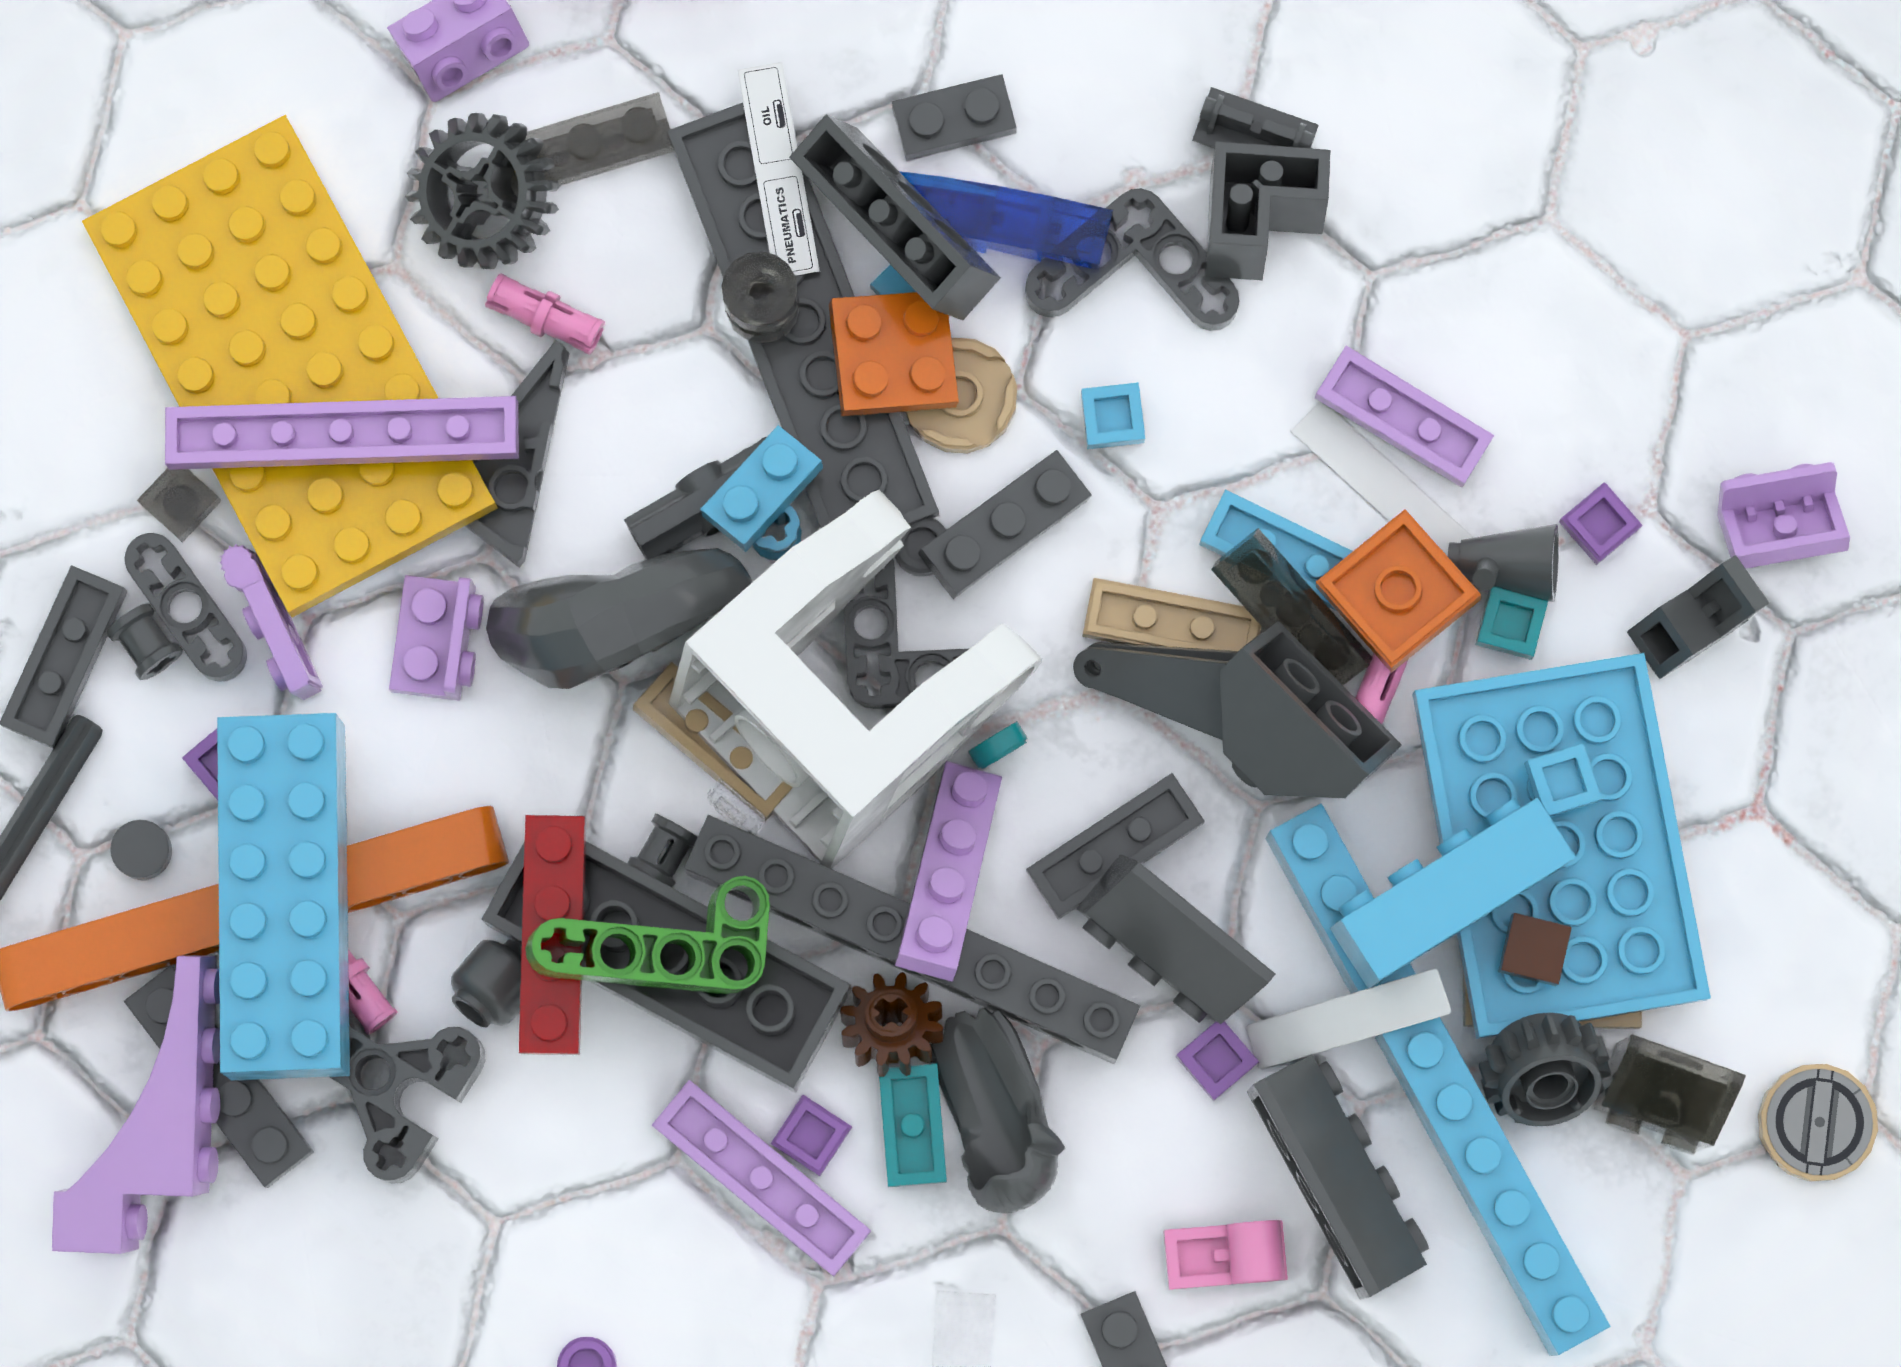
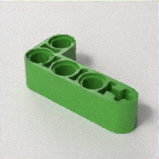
[525,876,770,994]

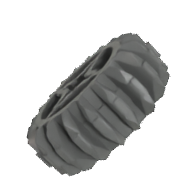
[404,113,561,269]

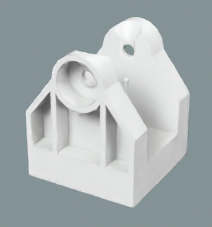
[669,490,1042,869]

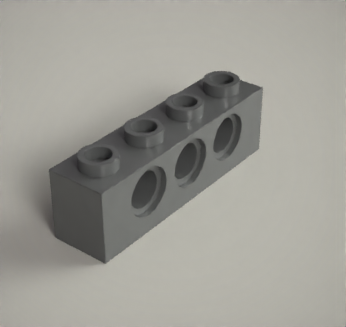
[789,114,1001,321]

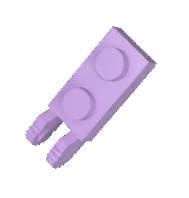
[219,544,323,700]

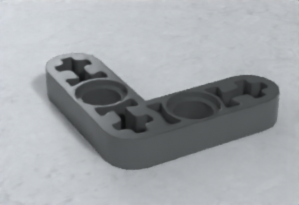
[1025,188,1240,331]
[844,558,970,709]

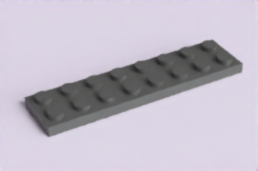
[667,102,939,529]

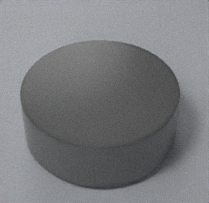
[894,518,947,576]
[110,820,172,880]

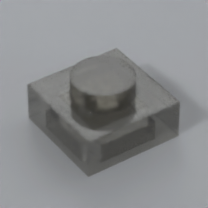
[137,468,222,543]

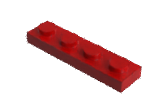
[519,815,586,1055]

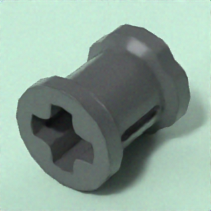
[107,603,183,681]
[627,813,697,888]

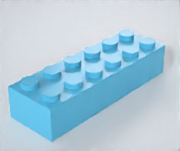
[217,713,350,1080]

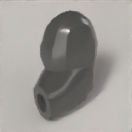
[486,548,753,689]

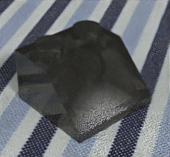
[1594,1034,1746,1155]

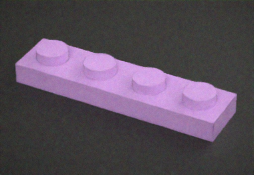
[895,761,1002,982]
[652,1080,871,1277]

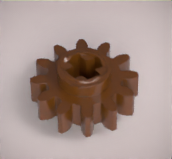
[840,972,944,1077]

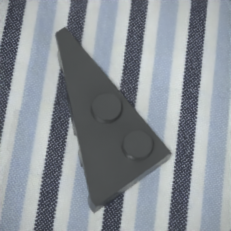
[465,340,570,568]

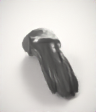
[930,1007,1066,1214]

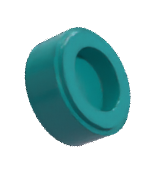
[968,721,1028,770]

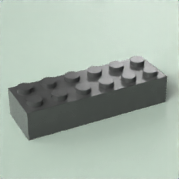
[481,841,852,1093]

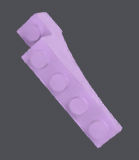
[52,955,220,1254]

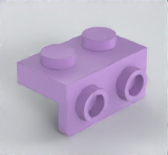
[387,0,529,102]
[1717,462,1850,569]

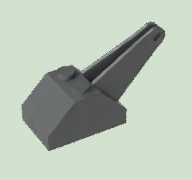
[1073,621,1402,798]

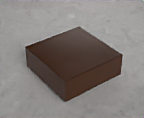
[1498,913,1572,986]

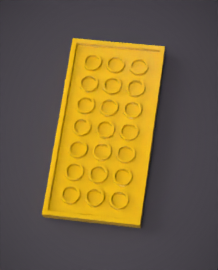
[82,114,498,618]

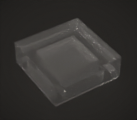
[706,778,766,835]

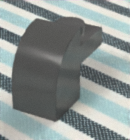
[1627,555,1769,680]

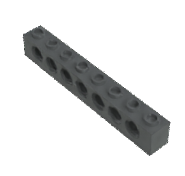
[684,814,1141,1065]

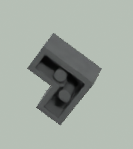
[1205,142,1331,281]

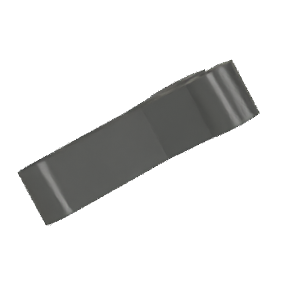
[330,1026,486,1183]

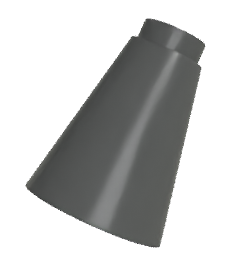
[1448,524,1559,602]

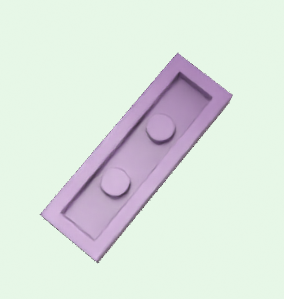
[1315,345,1494,488]

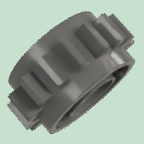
[1479,1013,1611,1126]

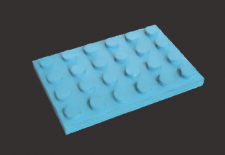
[1412,653,1711,1039]

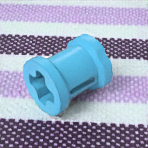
[753,505,802,561]

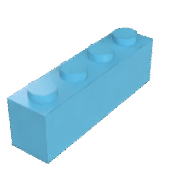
[1330,797,1576,989]

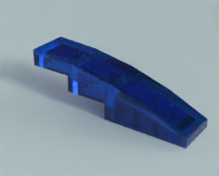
[899,171,1113,270]

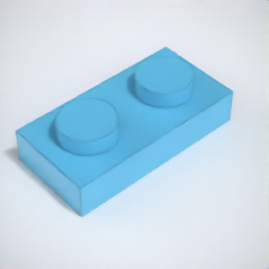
[700,425,823,552]

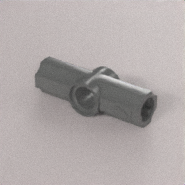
[624,437,766,560]

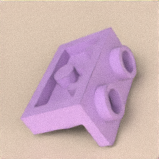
[389,575,484,701]

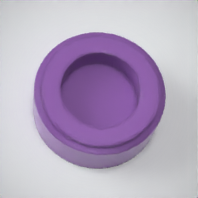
[557,1337,617,1367]

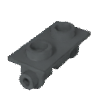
[1192,87,1319,148]

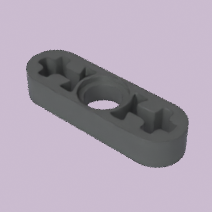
[124,533,247,682]

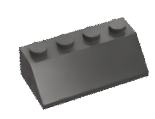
[1246,1054,1429,1300]

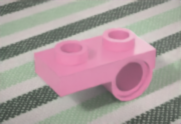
[1163,1220,1288,1290]

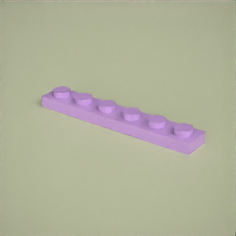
[165,396,519,470]

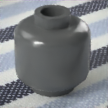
[451,939,522,1028]

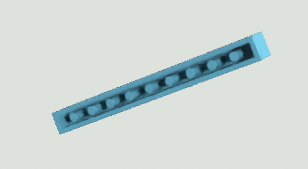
[1265,803,1611,1356]

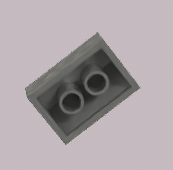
[1077,854,1276,1024]

